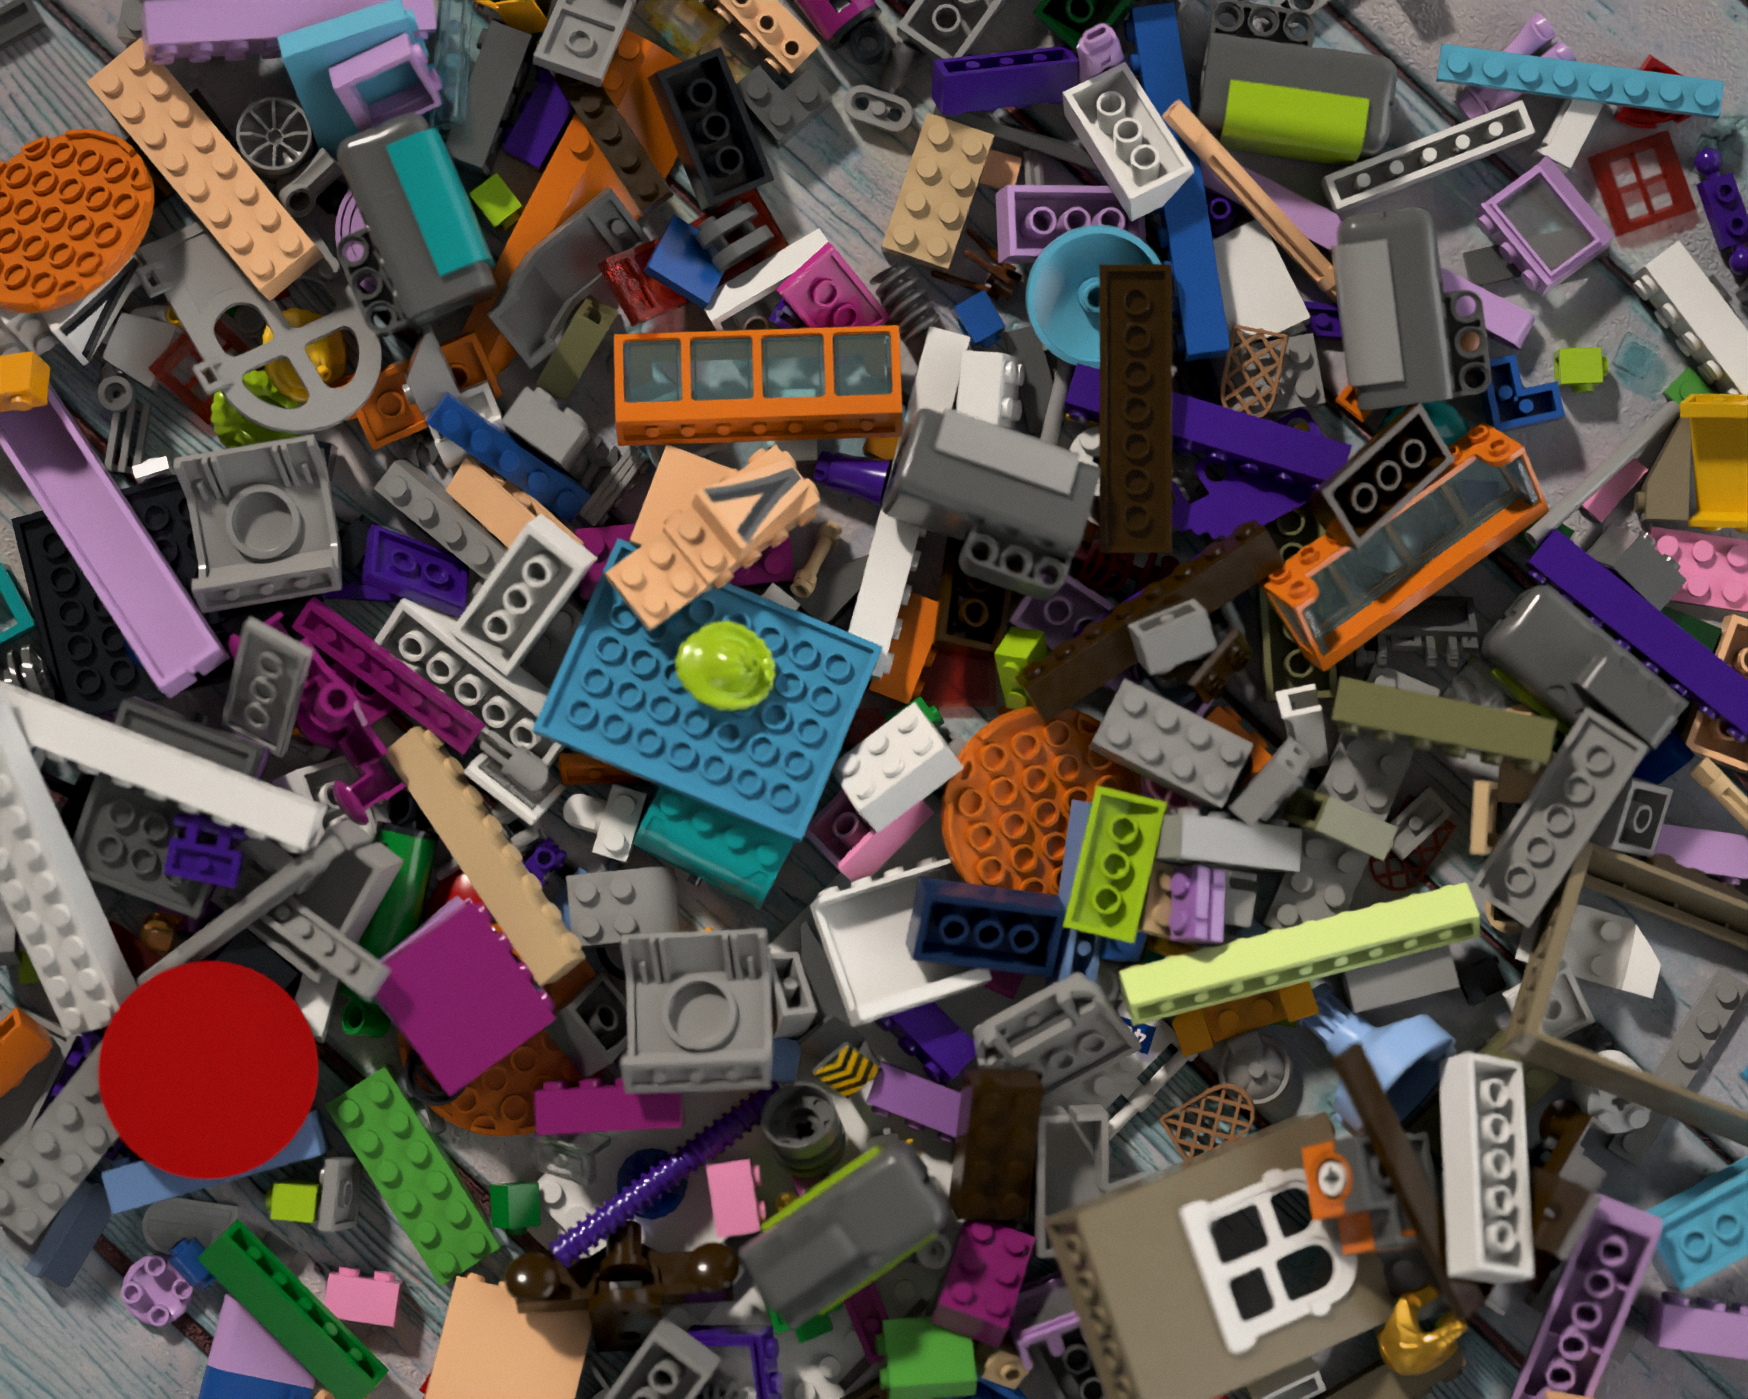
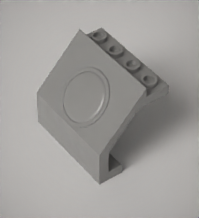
[174,434,342,613]
[621,929,773,1094]

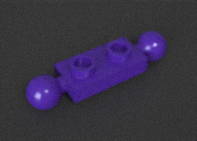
[1694,148,1748,276]

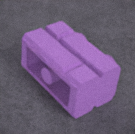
[1169,866,1225,945]

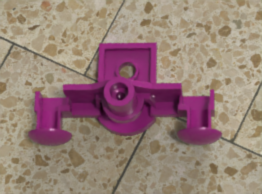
[229,612,406,826]

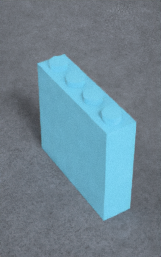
[277,0,449,161]

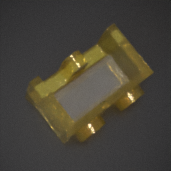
[643,0,728,57]

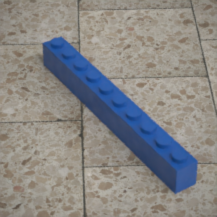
[1124,2,1230,362]

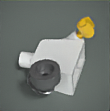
[97,304,183,412]

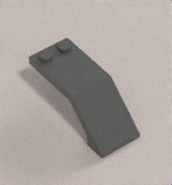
[487,187,652,369]

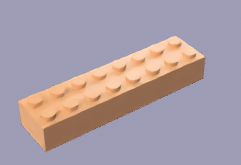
[86,37,324,302]

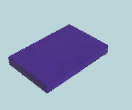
[362,524,469,618]

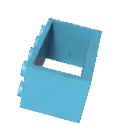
[1644,1155,1748,1292]

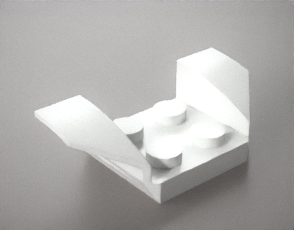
[1515,904,1661,999]

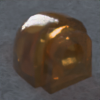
[140,912,182,958]

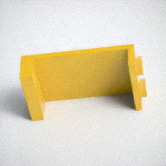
[1679,394,1748,532]

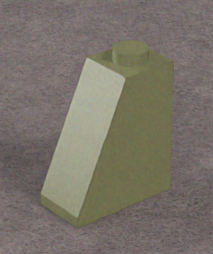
[536,294,619,401]
[1281,786,1398,861]

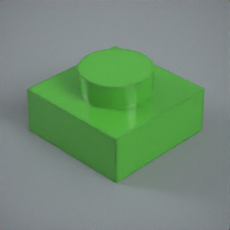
[1662,367,1714,404]

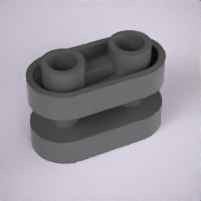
[695,201,775,273]

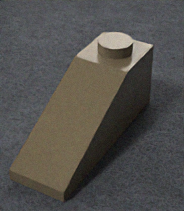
[1634,417,1691,523]

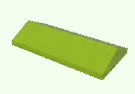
[1063,786,1167,943]

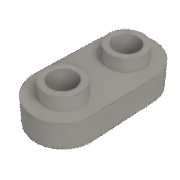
[844,85,913,134]

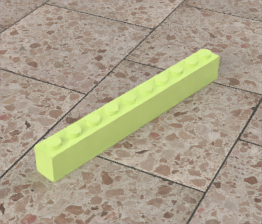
[1119,882,1480,1026]

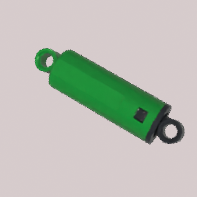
[339,790,439,1038]

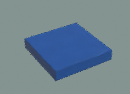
[644,215,724,309]

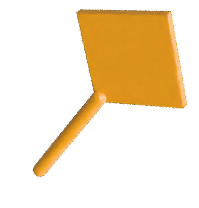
[471,0,548,34]

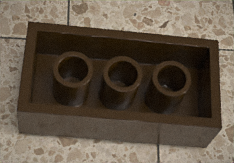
[949,1069,1044,1220]

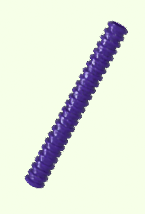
[549,1080,780,1268]

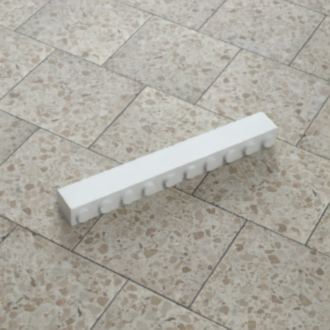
[848,326,974,681]
[0,680,327,853]

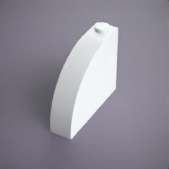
[1172,219,1311,347]

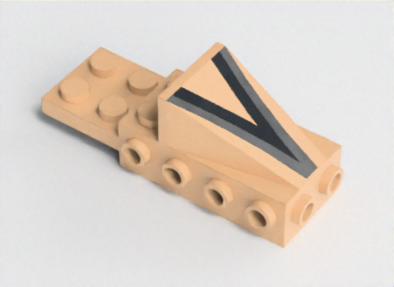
[605,445,821,632]

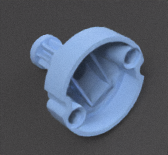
[1296,983,1456,1136]

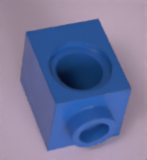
[951,290,1006,349]

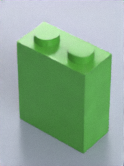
[876,1317,977,1399]

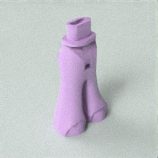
[1454,11,1577,120]
[1077,23,1138,84]

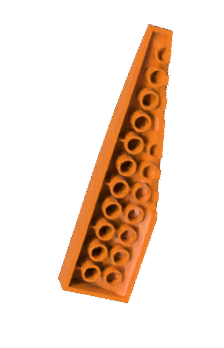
[451,28,683,384]

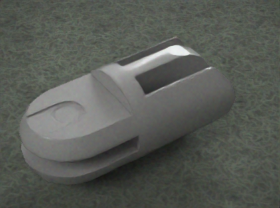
[480,731,550,793]

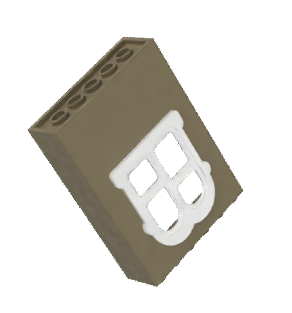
[1043,1112,1396,1399]

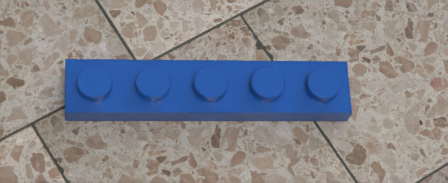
[426,392,592,523]

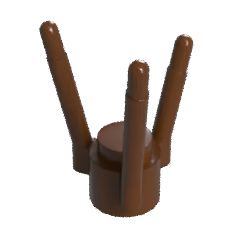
[931,228,1022,301]

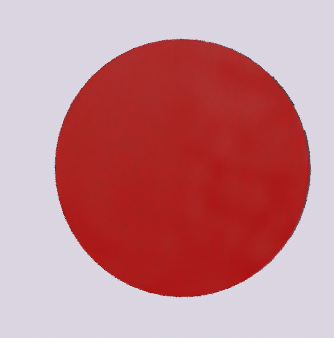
[98,961,318,1179]

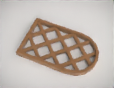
[1220,324,1289,418]
[1158,1083,1255,1161]

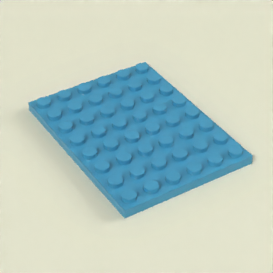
[533,538,883,843]

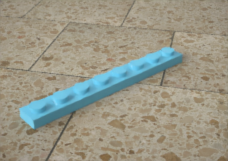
[1436,44,1724,119]

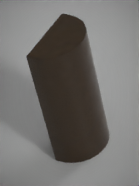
[1309,403,1455,549]
[933,537,1015,658]

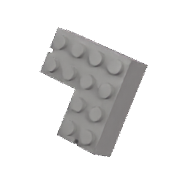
[210,819,404,984]
[1030,1104,1159,1258]

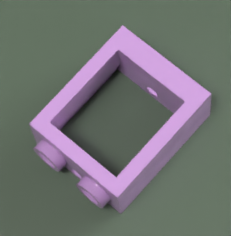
[329,32,443,132]

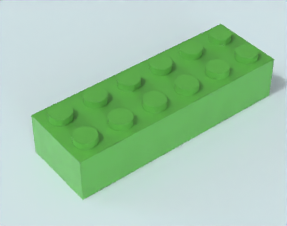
[325,1064,505,1286]

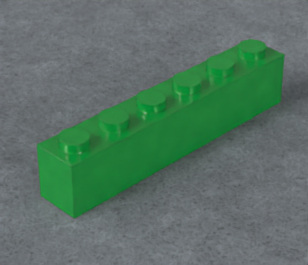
[197,1218,389,1399]

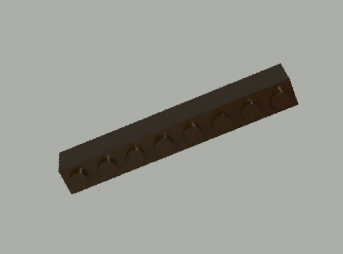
[1015,519,1286,722]

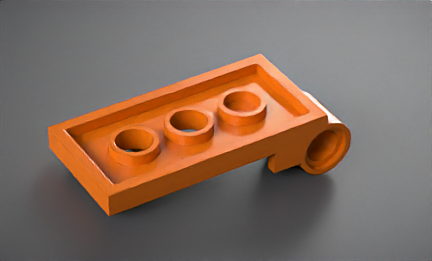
[328,329,503,450]

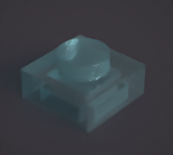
[1611,332,1660,380]

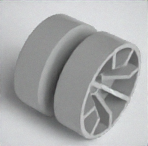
[236,97,315,184]

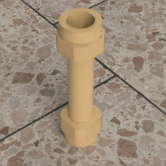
[790,521,842,598]

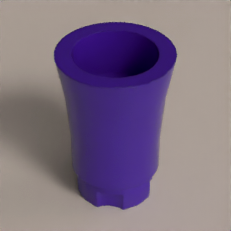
[814,450,893,508]

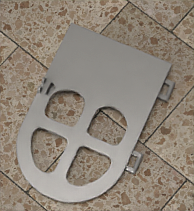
[135,187,382,433]

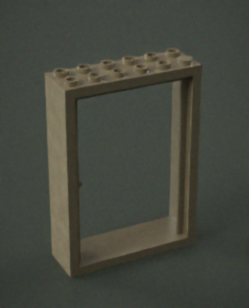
[1501,841,1748,1147]

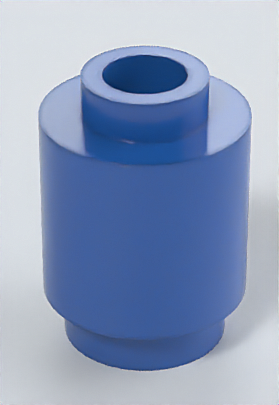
[168,1237,216,1291]

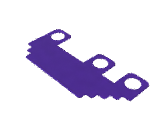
[1172,409,1325,539]

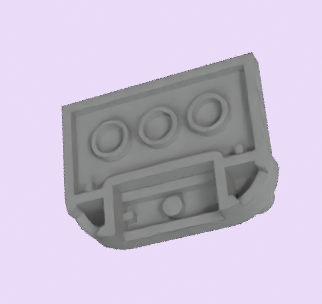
[973,973,1142,1102]

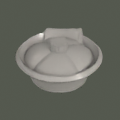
[1218,1028,1293,1107]

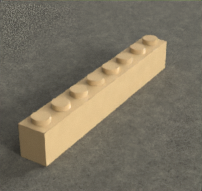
[385,726,586,986]

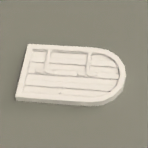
[142,1196,239,1256]

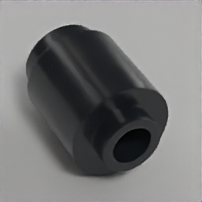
[1562,1023,1614,1054]

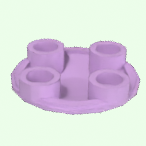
[121,1254,194,1326]

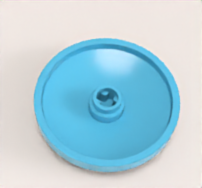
[1025,225,1161,369]

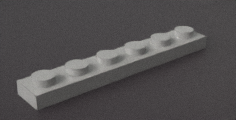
[227,864,391,1000]
[1605,967,1748,1167]

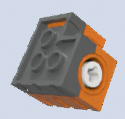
[1301,1133,1440,1255]

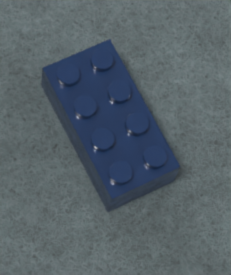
[906,877,1066,978]

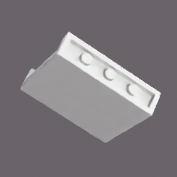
[810,857,992,1028]

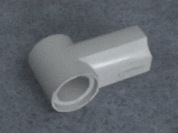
[275,147,343,217]

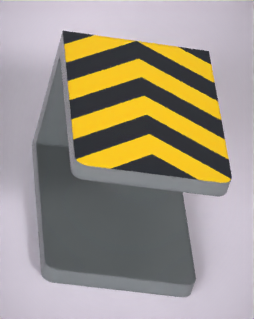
[797,1014,883,1099]

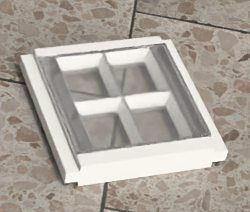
[463,751,567,825]

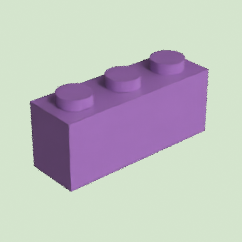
[866,1060,961,1144]

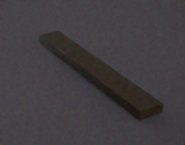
[1331,1042,1485,1320]

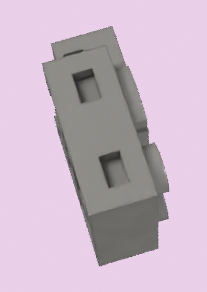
[1230,737,1312,827]

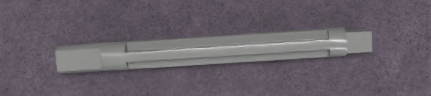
[135,836,345,987]

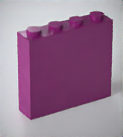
[375,900,556,1096]

